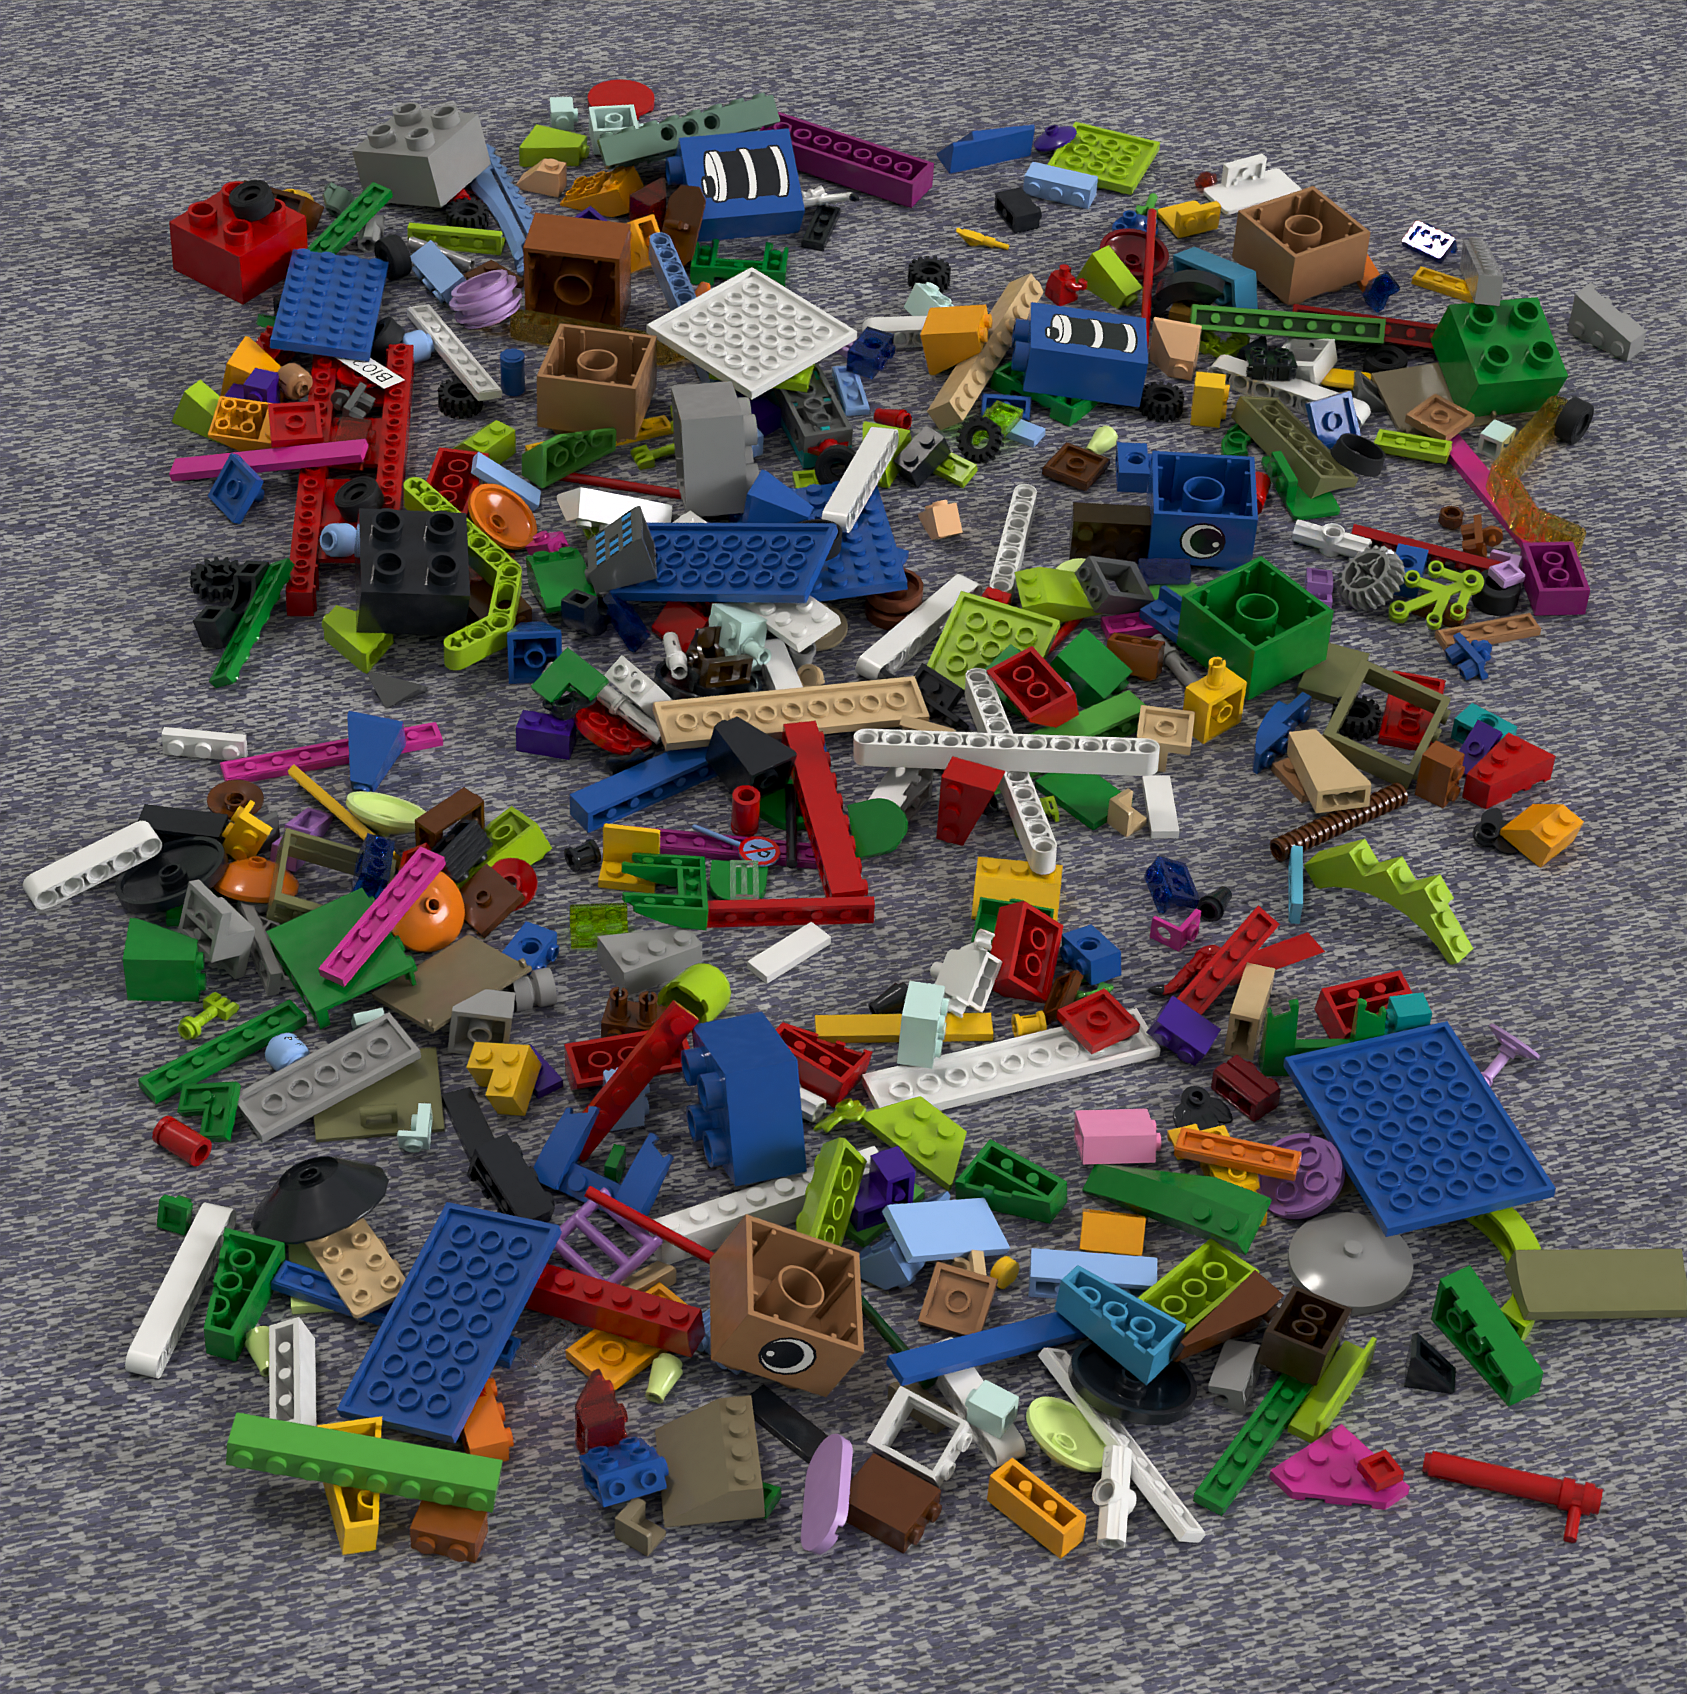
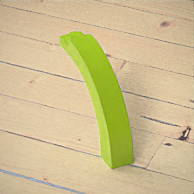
[1464,1207,1541,1341]

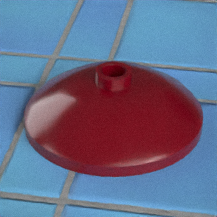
[1099,228,1169,280]

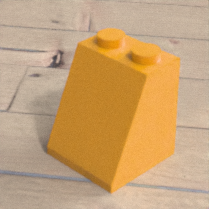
[920,304,993,375]

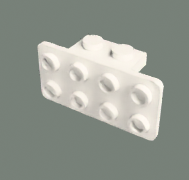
[1203,154,1301,215]

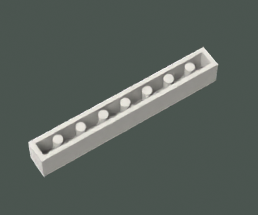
[649,1146,878,1264]

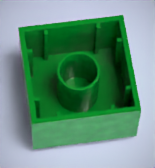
[1430,297,1568,417]
[1176,556,1334,700]

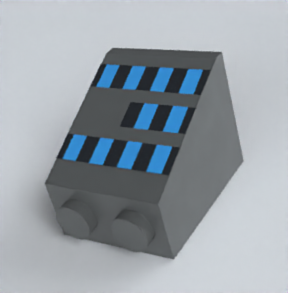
[584,506,657,594]

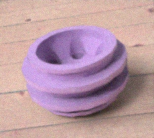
[449,269,523,329]

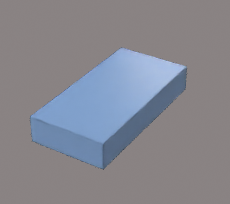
[994,412,1046,448]

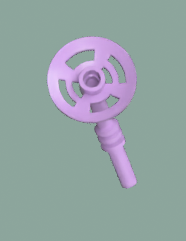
[1481,1023,1540,1087]

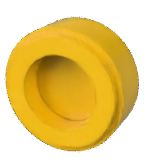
[990,1256,1019,1289]

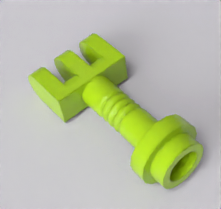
[630,438,675,470]
[178,992,239,1040]

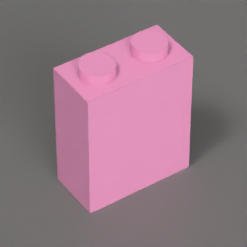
[1074,1109,1161,1165]

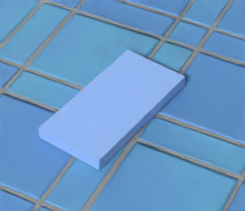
[882,1198,1010,1263]

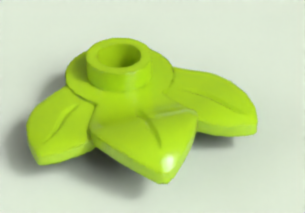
[813,1098,866,1133]

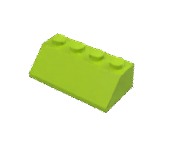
[796,1137,867,1246]

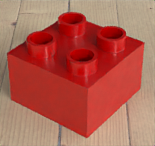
[169,181,308,305]

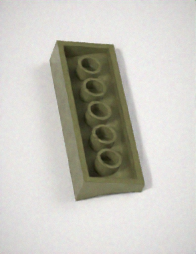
[1231,396,1358,499]
[1504,1248,1687,1320]

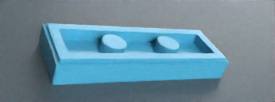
[1288,845,1303,924]

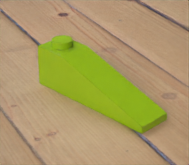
[455,806,552,889]

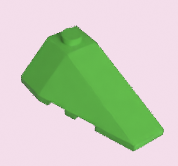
[522,427,616,488]

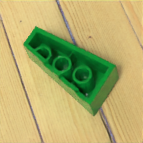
[1431,1265,1544,1407]

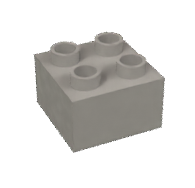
[352,102,491,208]
[671,381,759,517]

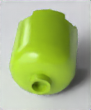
[657,963,731,1032]

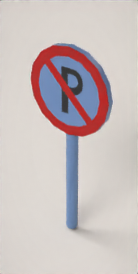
[692,824,781,867]

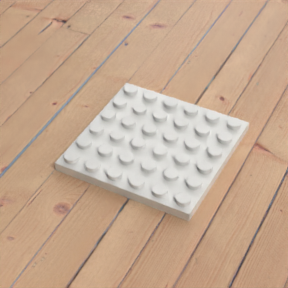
[646,267,857,400]

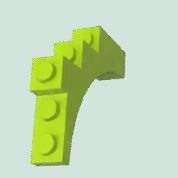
[1303,838,1474,965]

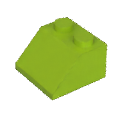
[452,420,516,465]

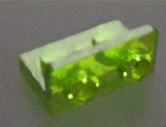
[973,400,1023,446]
[569,903,629,949]

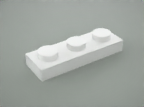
[162,727,248,761]

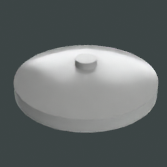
[1287,1212,1413,1314]

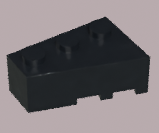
[467,1133,555,1222]

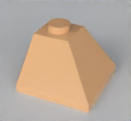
[1149,317,1202,381]

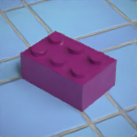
[1520,542,1590,616]

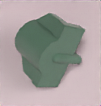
[322,182,356,217]

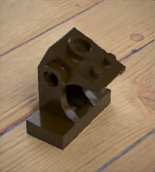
[685,626,753,688]

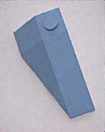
[859,1191,951,1290]

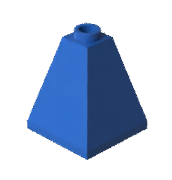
[742,470,817,523]
[507,621,562,684]
[347,711,406,792]

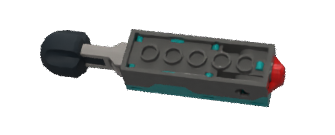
[765,362,853,469]

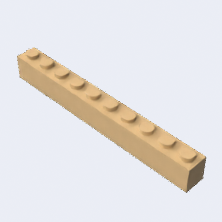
[927,273,1044,430]

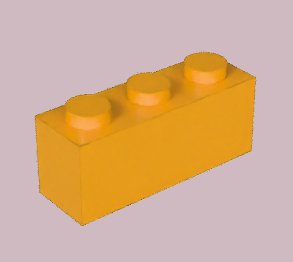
[987,1457,1086,1559]

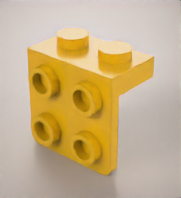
[1158,201,1221,238]

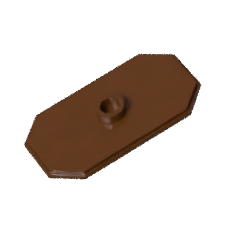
[662,185,706,267]

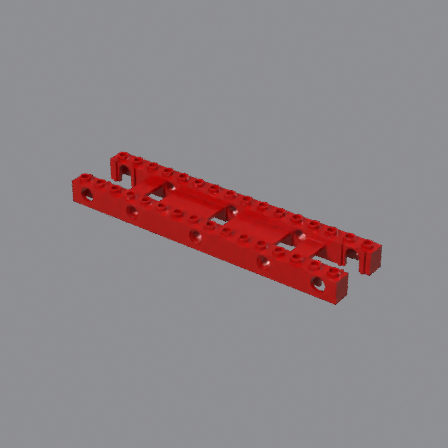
[285,343,415,616]

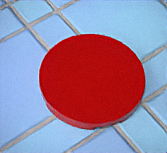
[588,79,655,120]
[574,700,653,756]

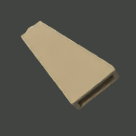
[1287,729,1371,813]
[1224,963,1275,1060]

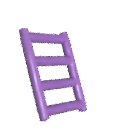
[554,1187,663,1285]

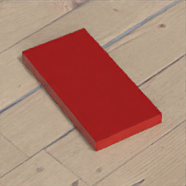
[1377,670,1446,751]

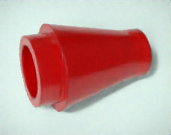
[873,408,912,430]

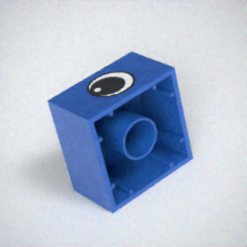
[1146,451,1258,571]

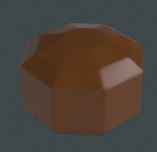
[1438,505,1464,529]

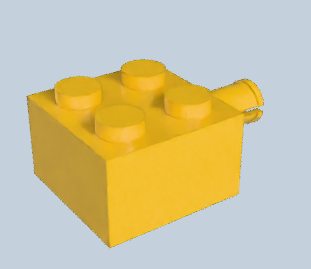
[1183,657,1247,744]

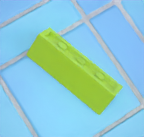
[407,223,505,255]
[1287,1337,1377,1443]

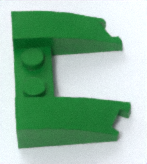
[690,239,789,287]
[990,361,1099,427]
[621,853,708,931]
[1258,998,1386,1076]

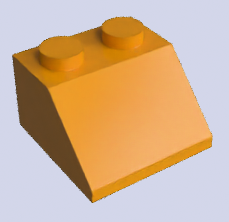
[1499,804,1584,868]
[1079,1208,1146,1256]

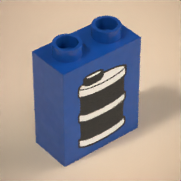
[665,128,805,242]
[1011,302,1148,407]

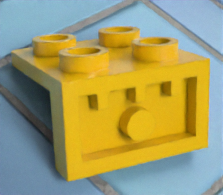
[598,823,660,894]

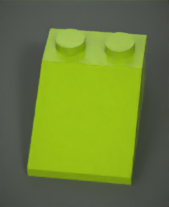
[1014,567,1103,623]

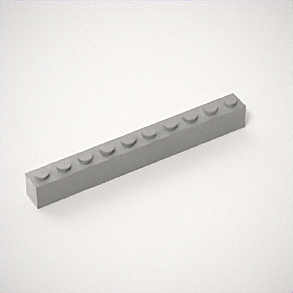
[1460,237,1503,306]

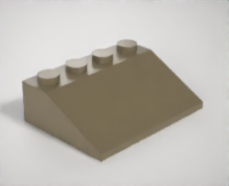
[655,1395,765,1528]

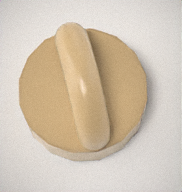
[797,664,825,687]

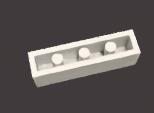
[269,1317,317,1427]

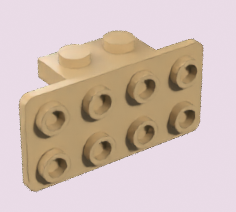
[304,1218,406,1318]

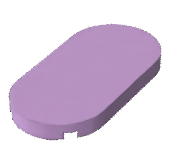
[801,1434,853,1555]

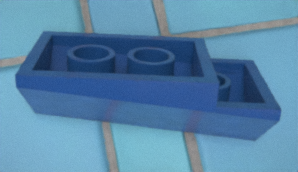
[937,124,1035,174]

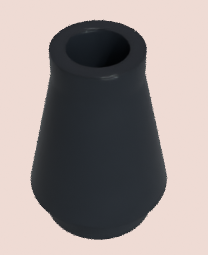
[1197,886,1232,922]
[868,982,908,1014]

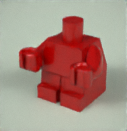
[1045,264,1088,306]

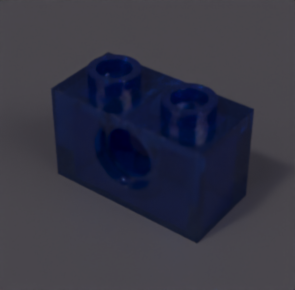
[846,326,896,379]
[351,833,395,900]

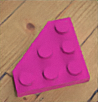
[1269,1424,1410,1510]

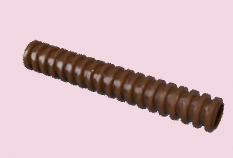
[1270,782,1408,862]

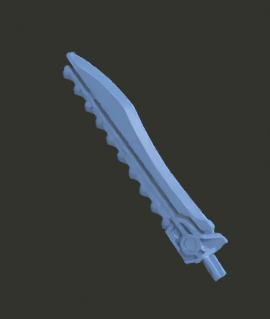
[469,144,534,276]

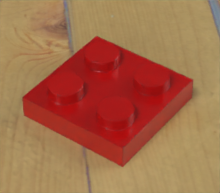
[268,401,323,448]
[1056,988,1140,1055]

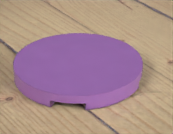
[1256,1133,1345,1219]

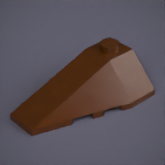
[1171,1270,1284,1362]

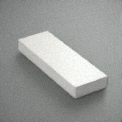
[1142,775,1179,839]
[747,922,831,984]

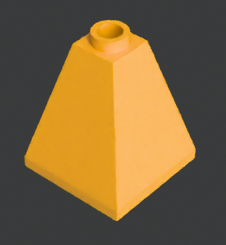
[220,336,290,403]

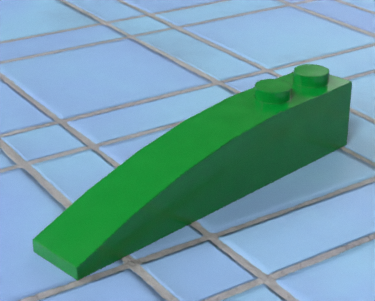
[1082,1164,1272,1255]

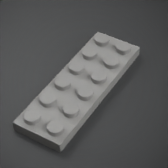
[237,1012,421,1143]

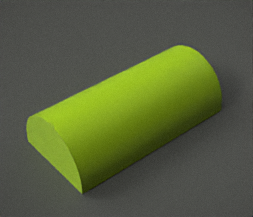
[1138,1238,1259,1340]

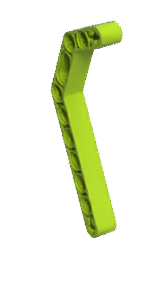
[404,477,522,670]

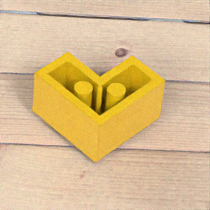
[1190,371,1230,428]
[466,1042,542,1116]

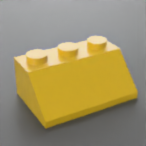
[971,856,1063,921]

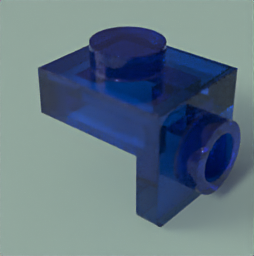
[1363,271,1400,313]

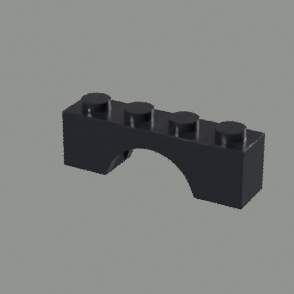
[193,560,270,649]

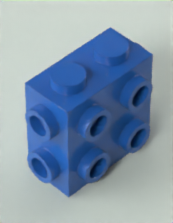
[579,1437,669,1507]

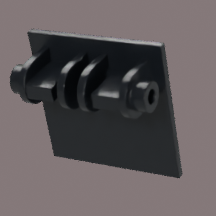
[1244,347,1298,381]

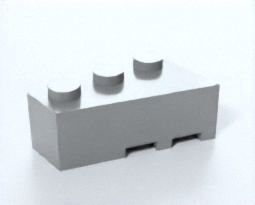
[1567,282,1647,362]
[868,767,934,822]
[597,927,702,995]

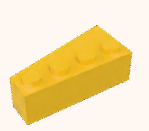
[317,1416,382,1555]

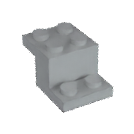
[178,879,256,979]

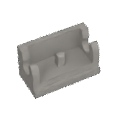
[1208,1340,1263,1413]

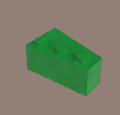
[955,1139,1067,1224]

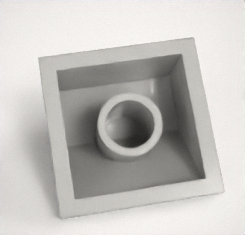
[448,989,515,1055]

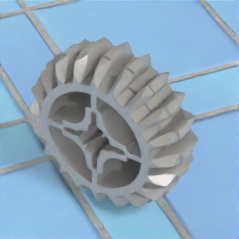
[1336,545,1406,612]

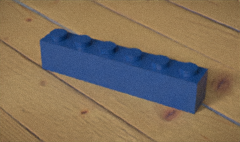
[570,746,718,833]

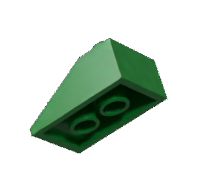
[526,547,598,613]

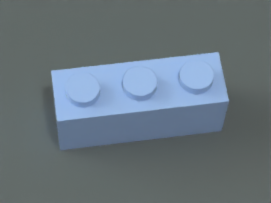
[1023,162,1098,209]
[411,240,466,307]

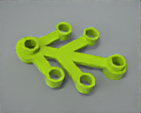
[1388,561,1484,630]

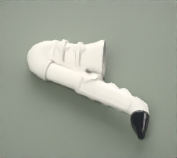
[801,186,859,207]

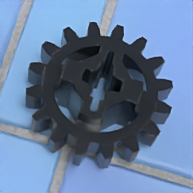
[190,557,243,602]

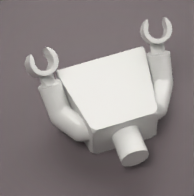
[930,929,1002,1019]

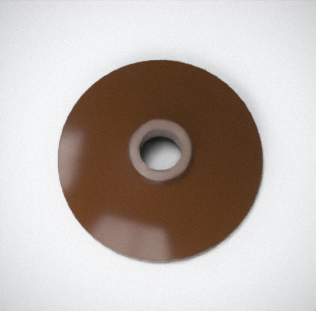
[207,780,264,820]

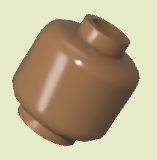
[277,363,313,400]

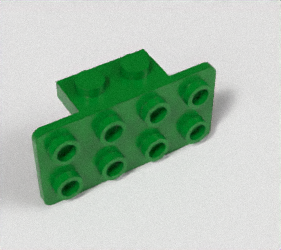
[1261,451,1340,521]

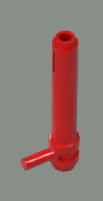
[1422,1451,1603,1543]

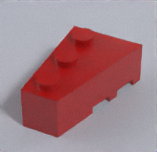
[1462,732,1556,809]
[936,756,1005,846]
[1314,970,1412,1039]
[775,1022,873,1108]

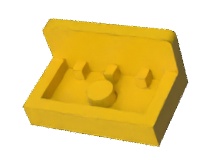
[221,800,273,860]

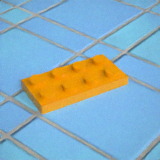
[565,1282,688,1395]

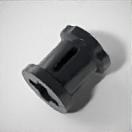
[564,839,601,872]

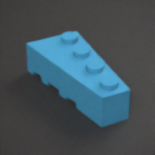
[1173,247,1258,309]
[1054,1265,1186,1385]

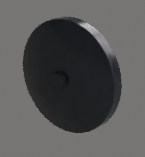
[654,660,762,700]
[115,836,228,914]
[1068,1339,1197,1425]

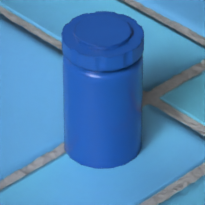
[500,348,525,396]

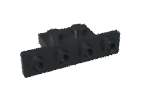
[879,663,969,730]

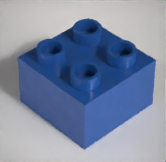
[681,1011,807,1187]

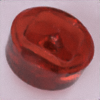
[1194,171,1218,189]

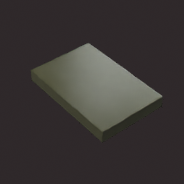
[1296,643,1370,704]

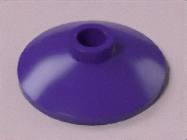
[1034,125,1077,151]

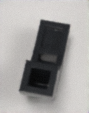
[1151,270,1225,320]
[561,589,621,636]

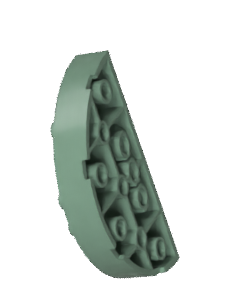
[597,92,780,170]

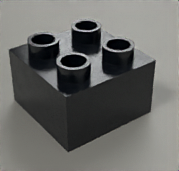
[354,508,470,636]

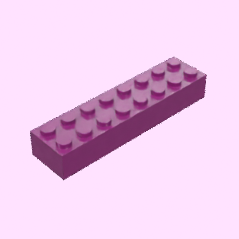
[760,112,934,208]

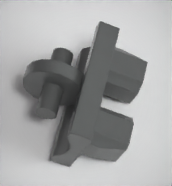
[331,382,376,428]

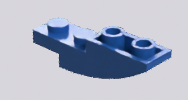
[1252,692,1312,774]

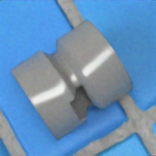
[508,967,557,1012]

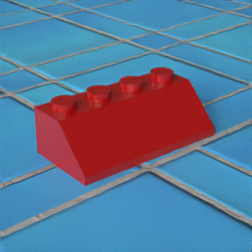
[564,1030,690,1090]

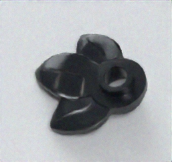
[542,691,597,720]
[603,748,655,775]
[1472,808,1520,854]
[1173,1086,1232,1131]

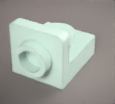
[397,1103,433,1153]

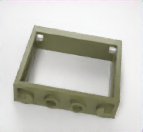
[1322,659,1452,790]
[266,828,396,924]

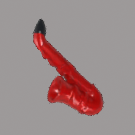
[1148,945,1221,996]

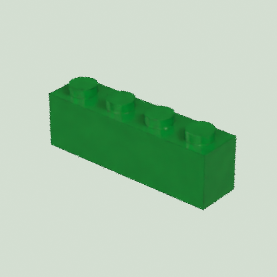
[204,1227,286,1362]

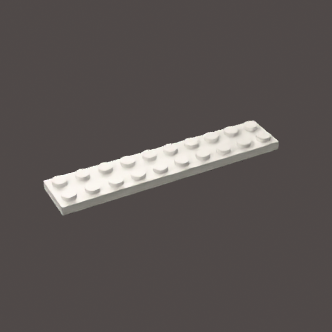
[672,511,841,653]
[862,1008,1161,1110]

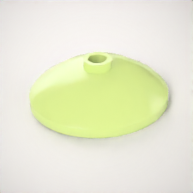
[346,791,426,837]
[1026,1397,1106,1473]

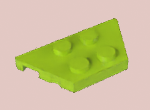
[859,1096,967,1191]

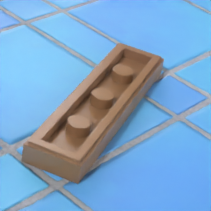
[1435,613,1541,650]

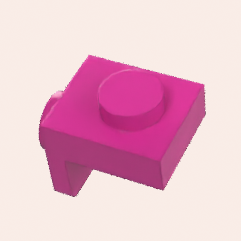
[526,531,570,555]

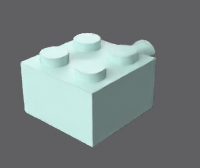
[589,105,659,155]
[709,602,771,671]
[897,981,949,1069]

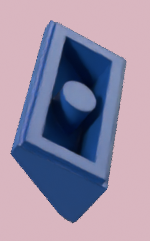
[981,393,1031,421]

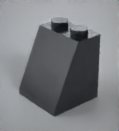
[705,716,797,799]

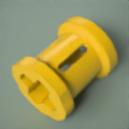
[1011,1011,1047,1037]

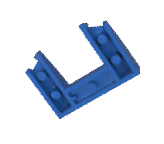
[533,1106,674,1217]

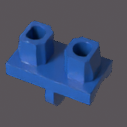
[1444,632,1492,681]

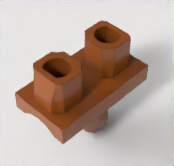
[1461,514,1503,558]

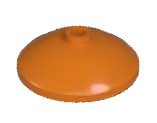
[468,483,537,550]
[213,856,299,903]
[389,871,465,953]

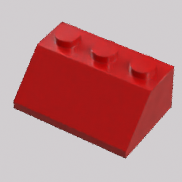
[986,646,1079,728]
[990,901,1064,1004]

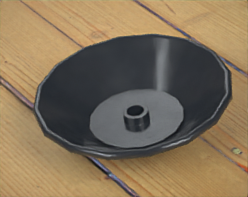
[251,1156,389,1244]

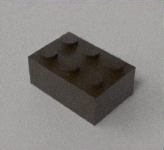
[1069,502,1151,565]
[1256,1285,1352,1386]

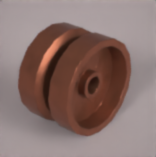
[865,568,924,630]

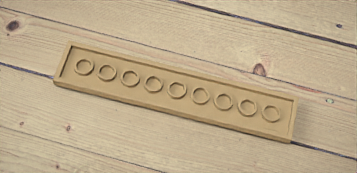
[652,676,930,751]

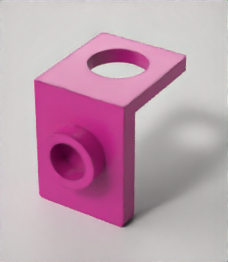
[1150,909,1201,952]

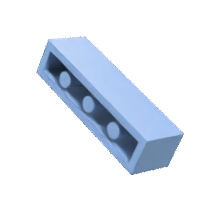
[1028,1248,1157,1299]

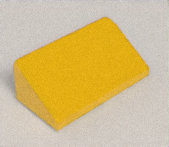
[1321,368,1371,390]

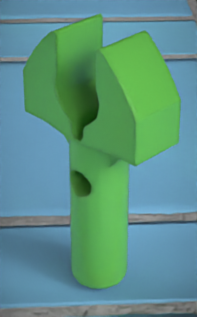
[1135,193,1159,219]

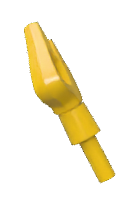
[956,228,1009,250]

